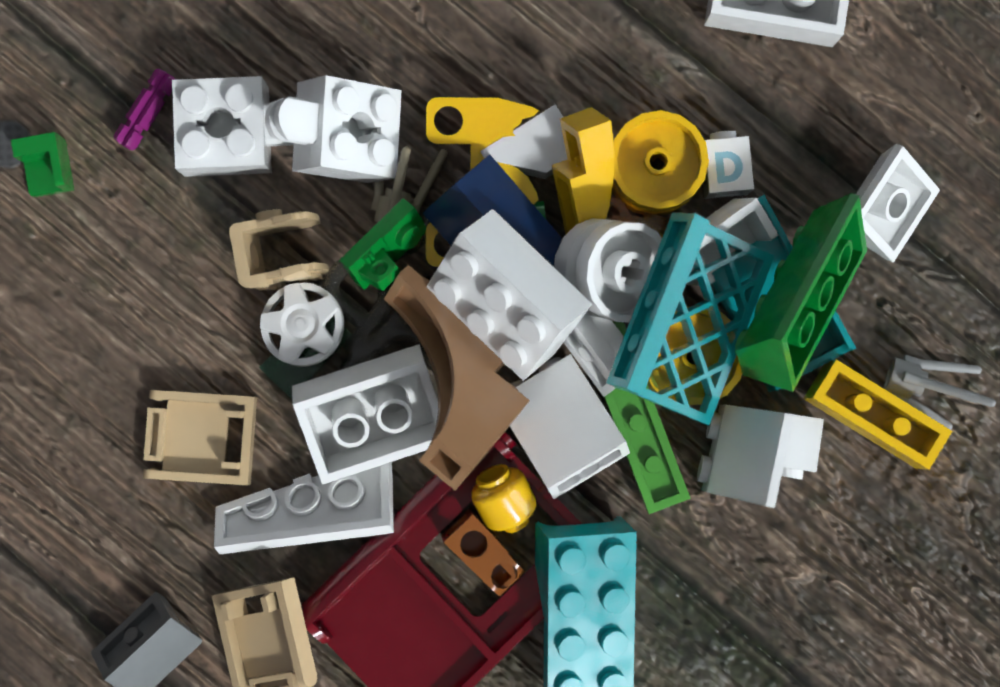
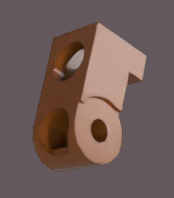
[441,508,526,596]

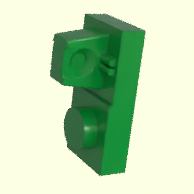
[339,198,427,291]

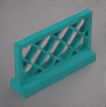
[606,212,774,425]

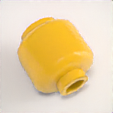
[471,464,537,533]

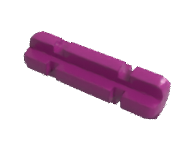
[113,68,176,151]

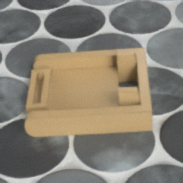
[143,390,257,485]
[212,577,317,687]

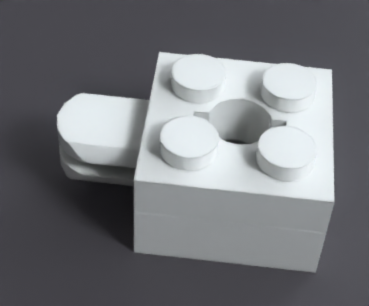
[265,75,402,183]
[172,76,294,177]

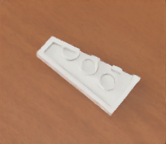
[214,462,394,554]

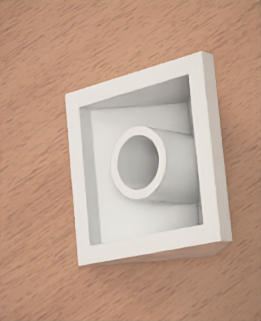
[856,144,940,262]

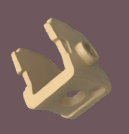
[229,209,330,291]

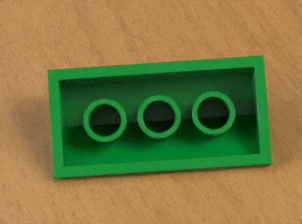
[735,193,867,392]

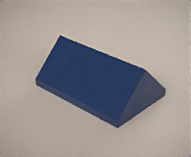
[423,154,562,267]

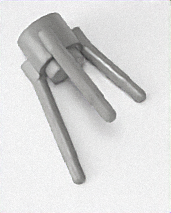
[884,355,996,430]

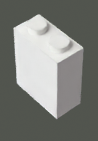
[510,354,630,499]

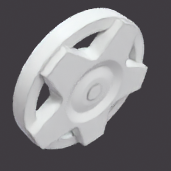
[260,283,344,366]

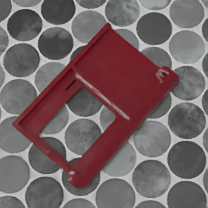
[301,432,582,687]

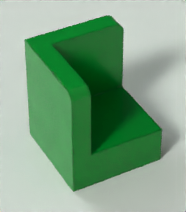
[11,132,75,198]

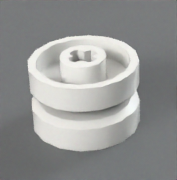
[554,218,662,322]

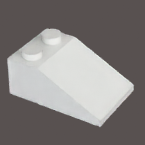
[697,405,794,508]

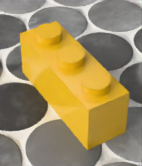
[803,359,952,470]

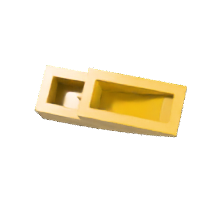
[552,107,614,234]

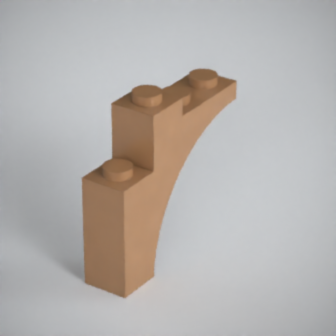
[384,265,530,490]

